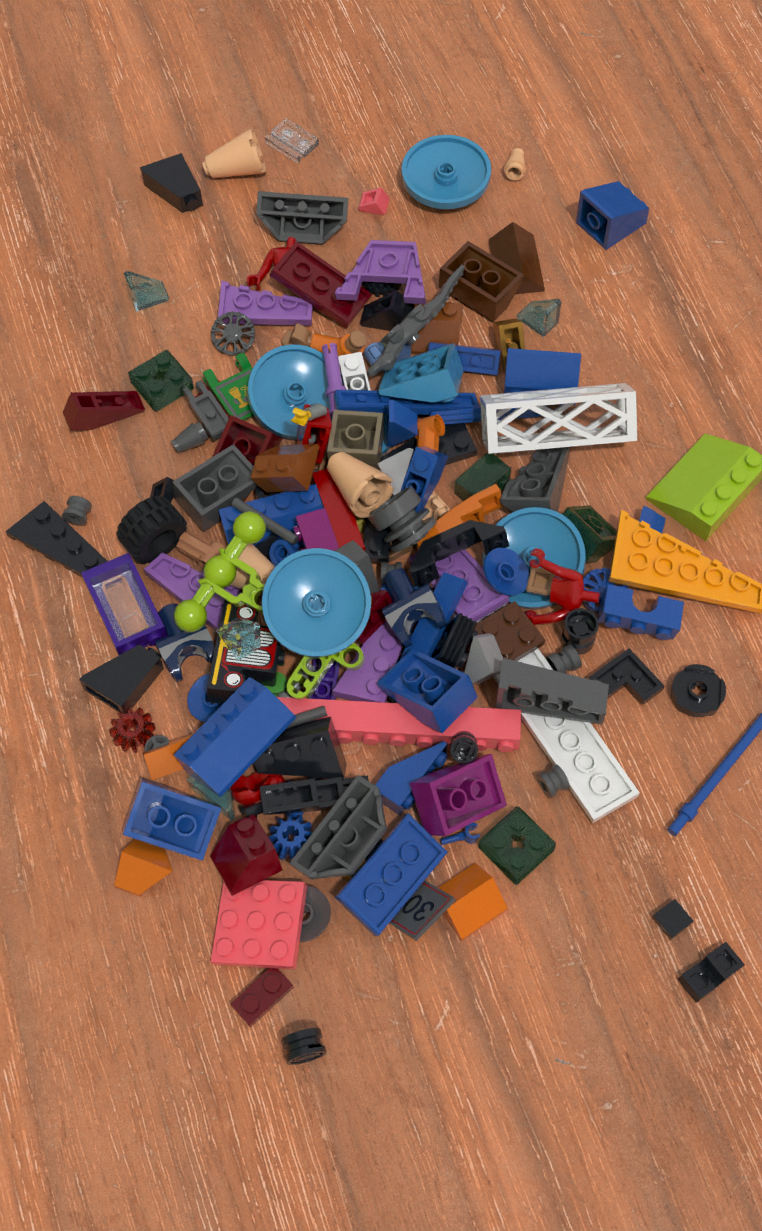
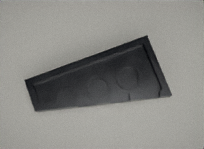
[380,423,477,476]
[5,501,108,578]

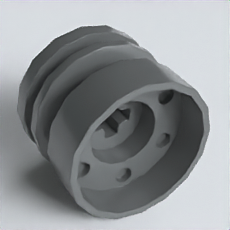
[368,486,437,553]

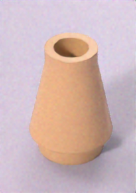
[504,148,526,180]

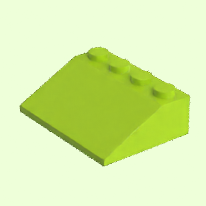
[646,433,762,541]

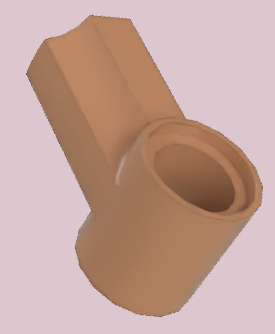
[176,530,226,570]

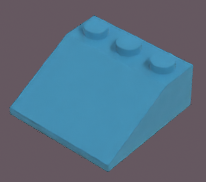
[378,343,464,403]

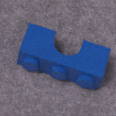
[598,584,684,640]

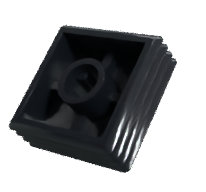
[432,613,478,669]

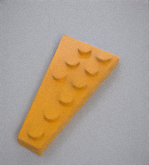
[609,509,762,614]

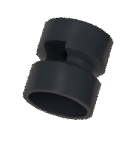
[561,608,599,655]

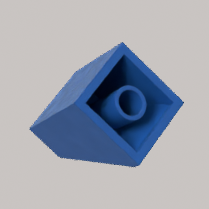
[576,181,649,250]

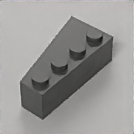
[496,658,609,725]

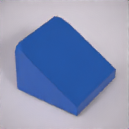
[639,506,666,533]

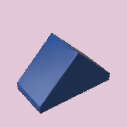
[387,400,418,447]

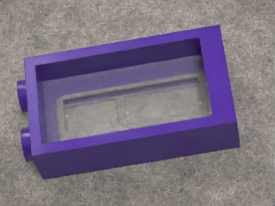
[81,553,167,655]

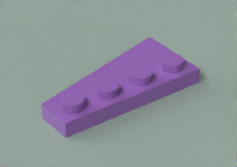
[218,281,313,326]

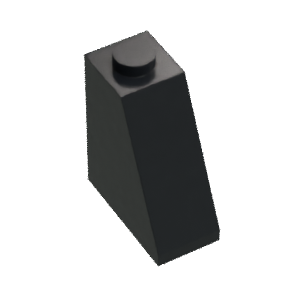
[140,153,203,213]
[79,644,164,717]

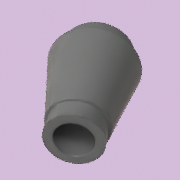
[171,422,209,454]

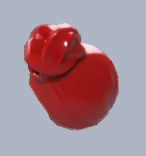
[230,772,286,806]

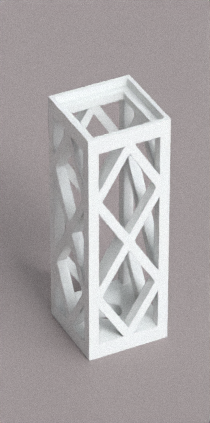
[480,383,637,454]

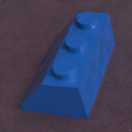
[504,348,581,406]

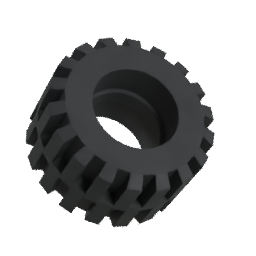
[116,496,187,564]

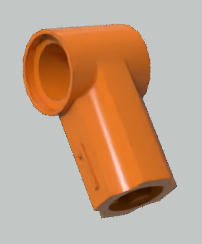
[415,414,445,451]

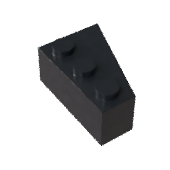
[254,717,347,778]

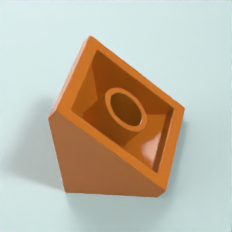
[438,863,508,941]

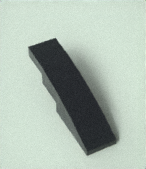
[259,775,369,815]

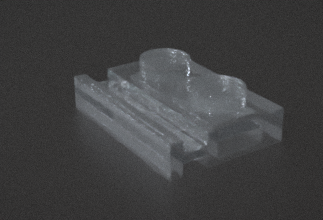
[265,118,319,163]

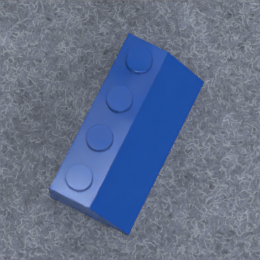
[218,484,324,549]
[174,677,296,797]

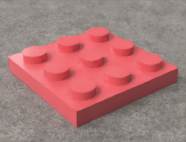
[211,880,307,969]

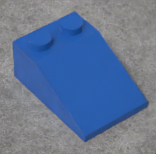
[377,648,478,733]
[122,778,221,861]

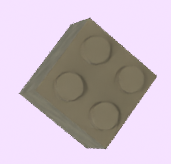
[327,410,385,467]

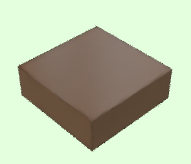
[526,567,556,597]

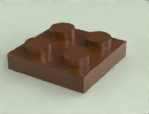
[475,601,545,661]

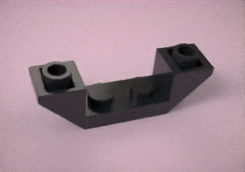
[409,520,509,587]

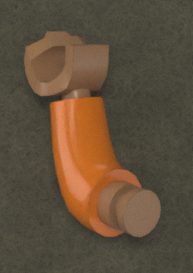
[282,323,366,356]

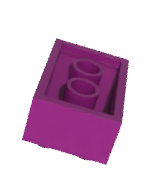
[410,754,507,836]

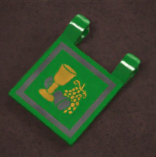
[203,353,254,421]

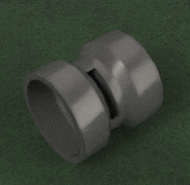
[545,644,582,673]

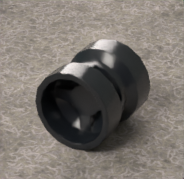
[450,731,478,764]

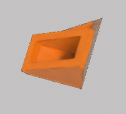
[114,839,173,897]

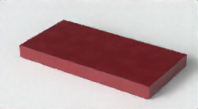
[270,241,372,329]

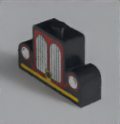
[207,600,286,704]

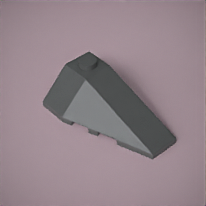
[500,447,571,512]

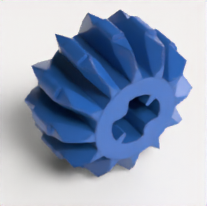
[269,813,313,861]

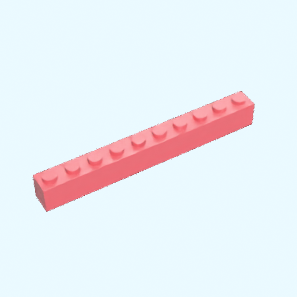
[277,697,521,752]

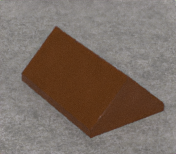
[489,222,545,294]

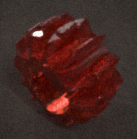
[109,707,156,753]

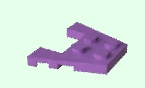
[335,240,426,304]

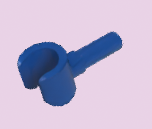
[441,823,481,845]

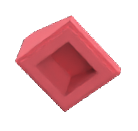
[358,187,389,215]

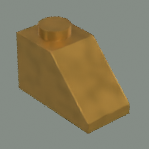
[493,318,525,373]

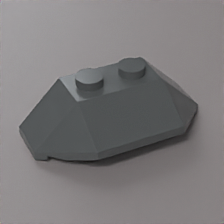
[256,191,349,244]
[289,775,387,879]

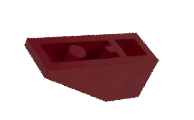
[63,391,145,430]

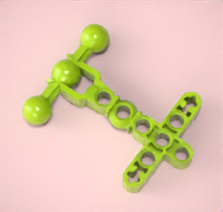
[174,511,372,699]

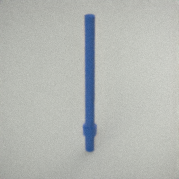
[667,713,762,836]

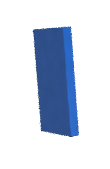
[335,813,448,936]

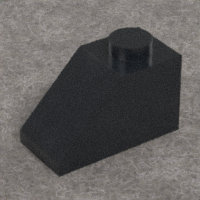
[360,290,415,331]

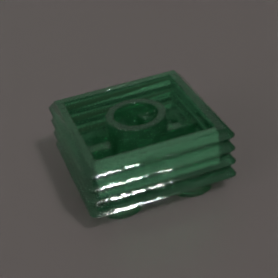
[128,350,194,412]
[478,806,556,885]

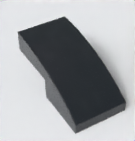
[678,942,745,1003]

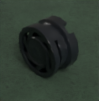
[281,1028,327,1065]

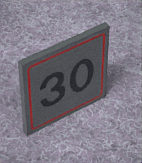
[389,880,456,941]

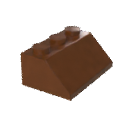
[438,241,524,321]

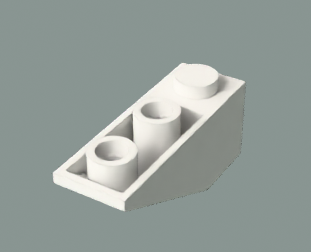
[338,352,371,390]

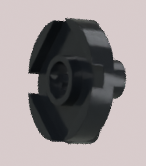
[671,664,726,717]

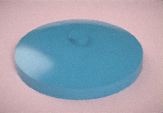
[402,135,491,209]
[247,344,344,440]
[483,507,586,609]
[262,548,371,657]

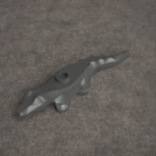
[367,265,465,377]

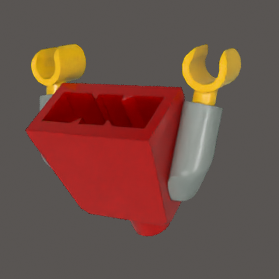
[290,403,332,464]

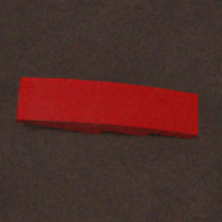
[312,468,366,551]

